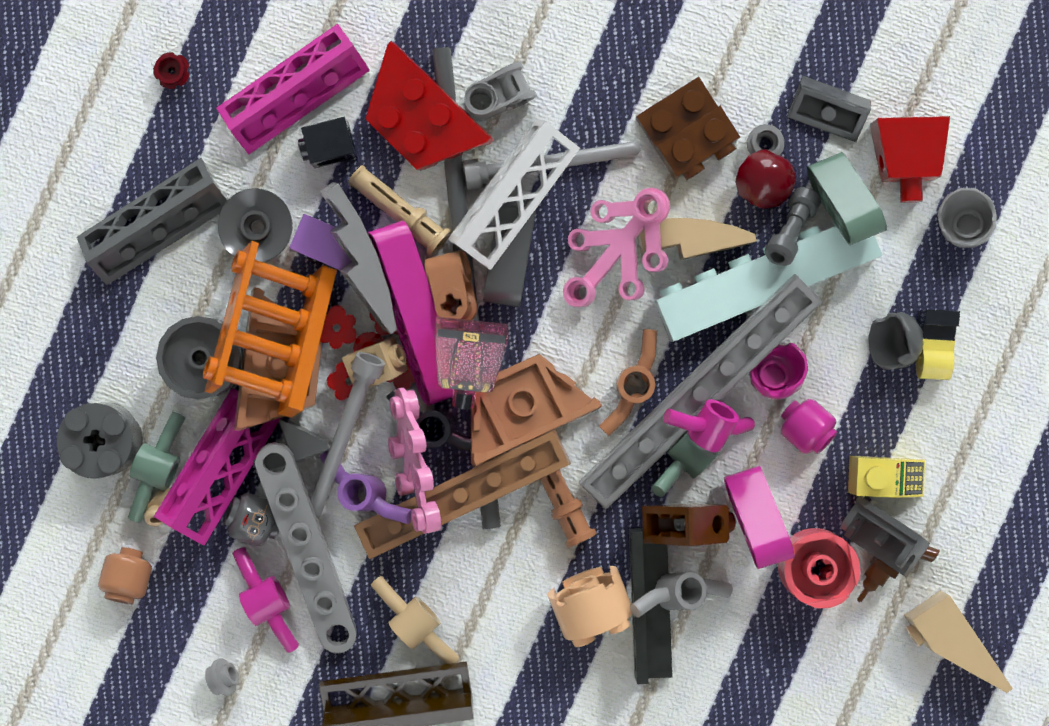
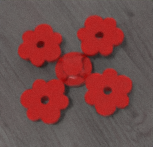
[320,306,415,401]

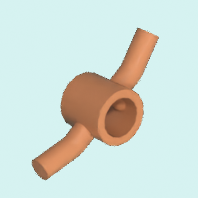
[599,329,658,436]

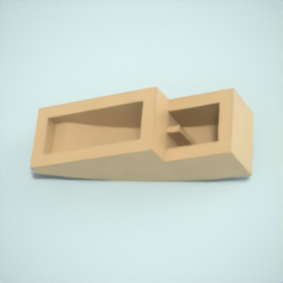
[637,218,757,260]

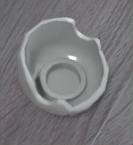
[938,188,997,248]

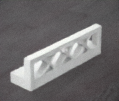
[448,119,580,270]

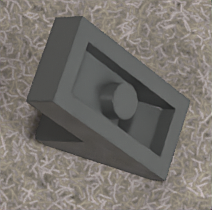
[253,418,332,470]

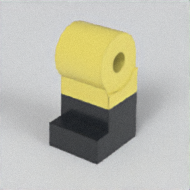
[916,309,960,380]

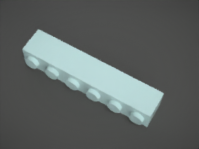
[654,220,883,342]

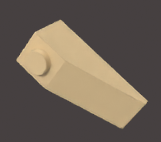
[904,590,1013,693]

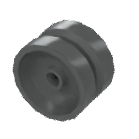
[156,316,244,400]

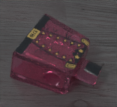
[435,317,509,409]

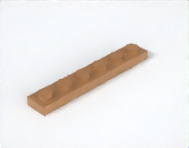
[354,430,571,559]

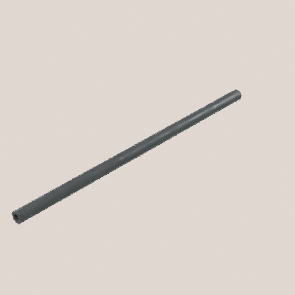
[432,47,501,529]

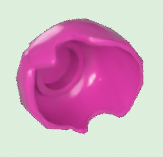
[749,343,808,399]

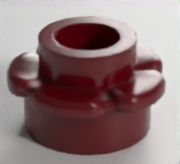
[153,52,190,89]

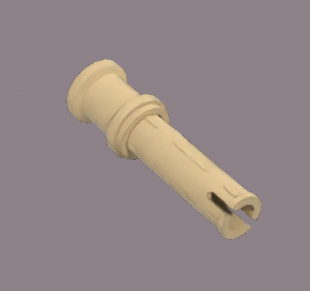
[348,165,452,257]

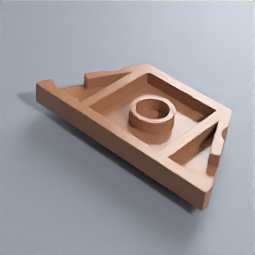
[234,287,322,431]
[471,354,602,468]

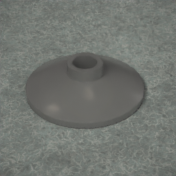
[218,188,293,262]

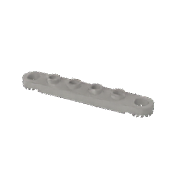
[255,442,357,653]

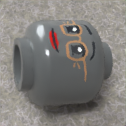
[223,493,279,547]

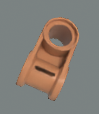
[425,250,478,325]

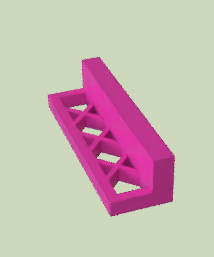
[216,24,370,155]
[153,388,281,545]

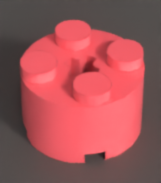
[778,528,860,608]

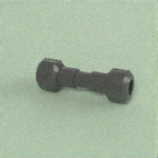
[765,187,821,266]

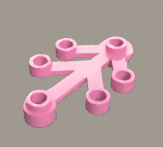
[563,188,670,307]
[388,388,441,534]

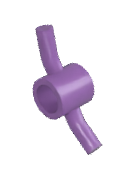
[319,450,412,524]

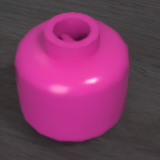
[781,399,838,454]

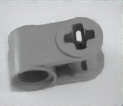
[464,61,537,121]

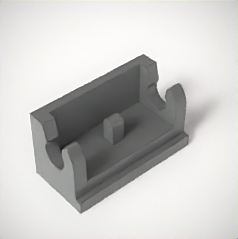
[841,496,930,578]

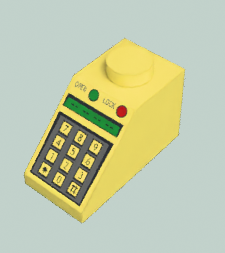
[848,456,925,498]

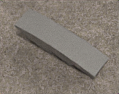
[320,183,397,334]

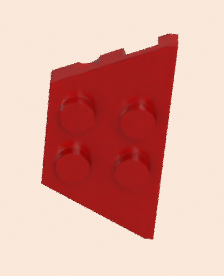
[365,41,494,171]

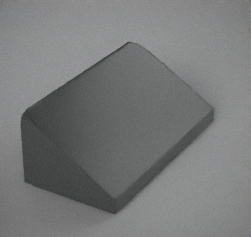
[787,76,871,142]

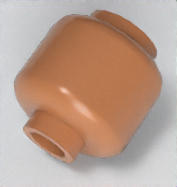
[98,547,152,605]

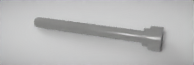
[463,141,641,190]
[311,352,385,518]

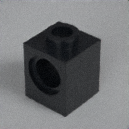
[298,116,358,169]

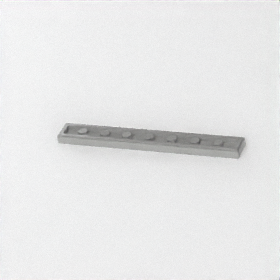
[579,274,822,509]

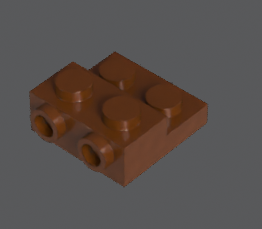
[635,77,740,181]

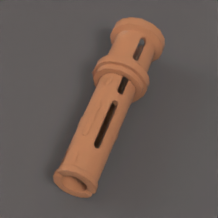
[540,470,597,548]

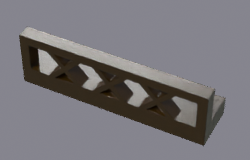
[319,661,474,726]

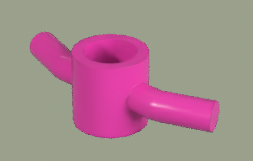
[663,399,755,452]
[232,547,299,653]

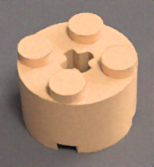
[547,566,633,647]

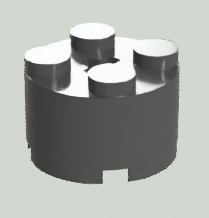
[57,402,143,479]

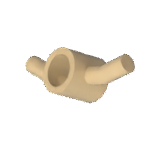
[371,576,459,664]

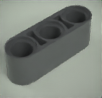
[483,199,536,308]

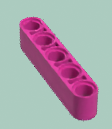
[368,221,464,406]

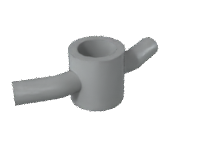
[630,572,733,617]

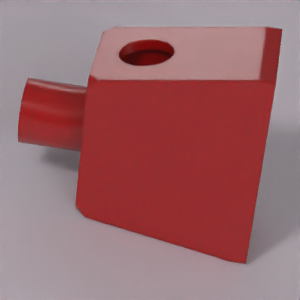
[870,116,950,203]

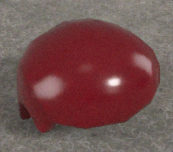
[735,149,796,209]

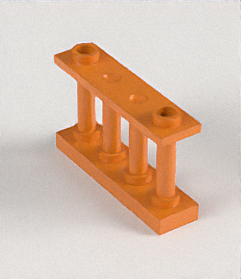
[203,241,337,418]

